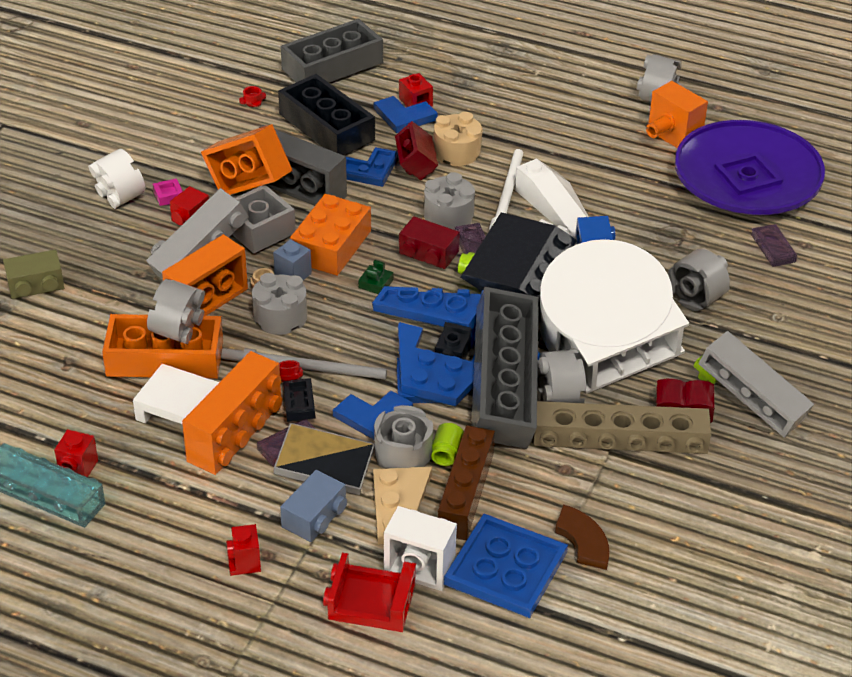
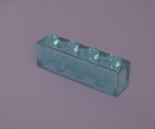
[0,443,106,528]

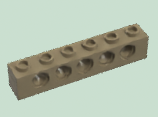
[534,401,711,454]

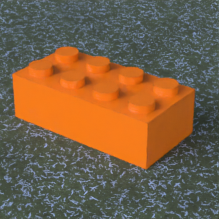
[102,314,223,379]
[182,351,283,475]

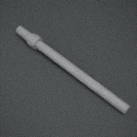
[221,348,387,380]

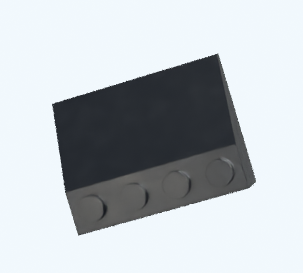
[460,212,577,307]

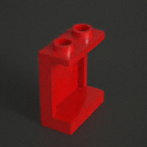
[323,552,416,632]

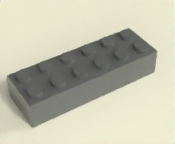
[472,287,538,449]

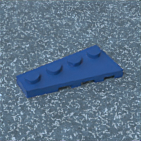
[372,286,483,329]

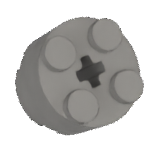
[637,54,682,102]
[424,172,475,230]
[668,249,730,311]
[252,273,307,335]
[147,279,205,344]
[537,349,586,403]
[374,405,433,469]

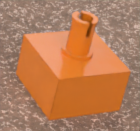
[646,81,708,148]

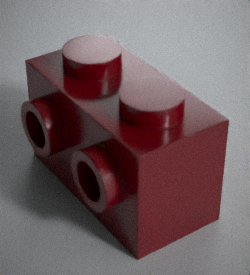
[395,121,438,180]
[399,216,460,269]

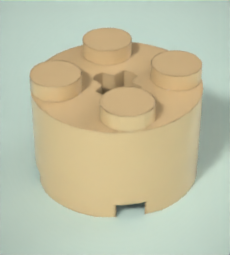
[433,112,483,166]

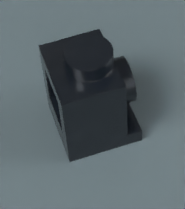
[435,322,472,360]

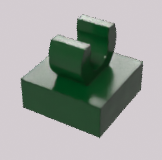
[358,260,394,294]

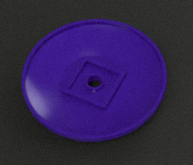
[675,120,825,215]

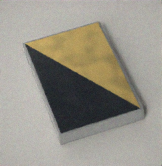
[274,423,375,495]

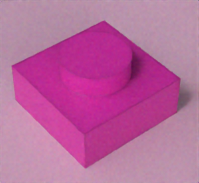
[152,178,182,206]

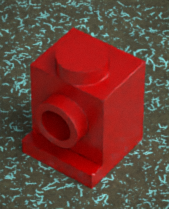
[226,524,261,576]

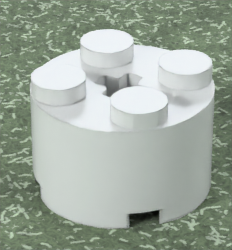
[88,149,146,209]

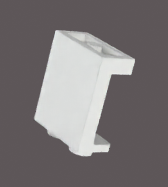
[133,364,219,424]

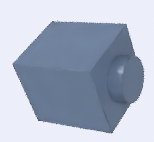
[273,239,312,280]

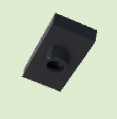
[283,378,316,422]

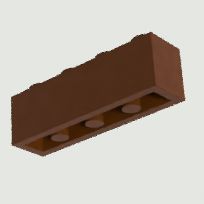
[438,425,495,541]

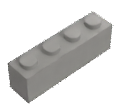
[146,188,249,280]
[698,331,814,438]

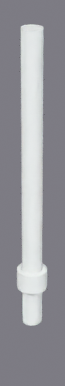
[489,149,523,229]

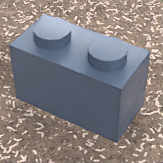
[280,470,347,542]

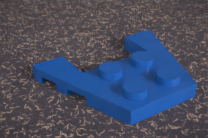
[397,322,475,407]

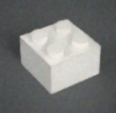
[384,506,457,591]

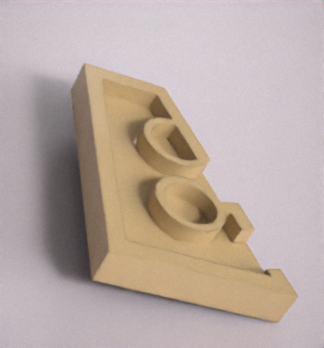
[373,467,432,545]

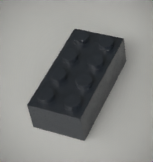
[278,74,375,155]

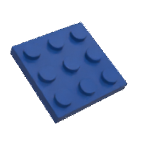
[444,514,568,618]

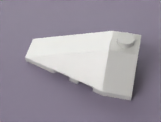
[515,159,589,235]

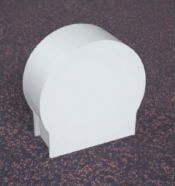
[540,240,689,394]

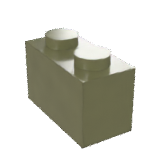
[3,249,65,299]

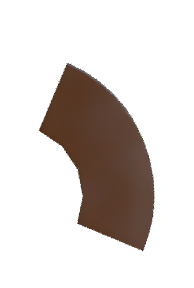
[555,504,610,570]

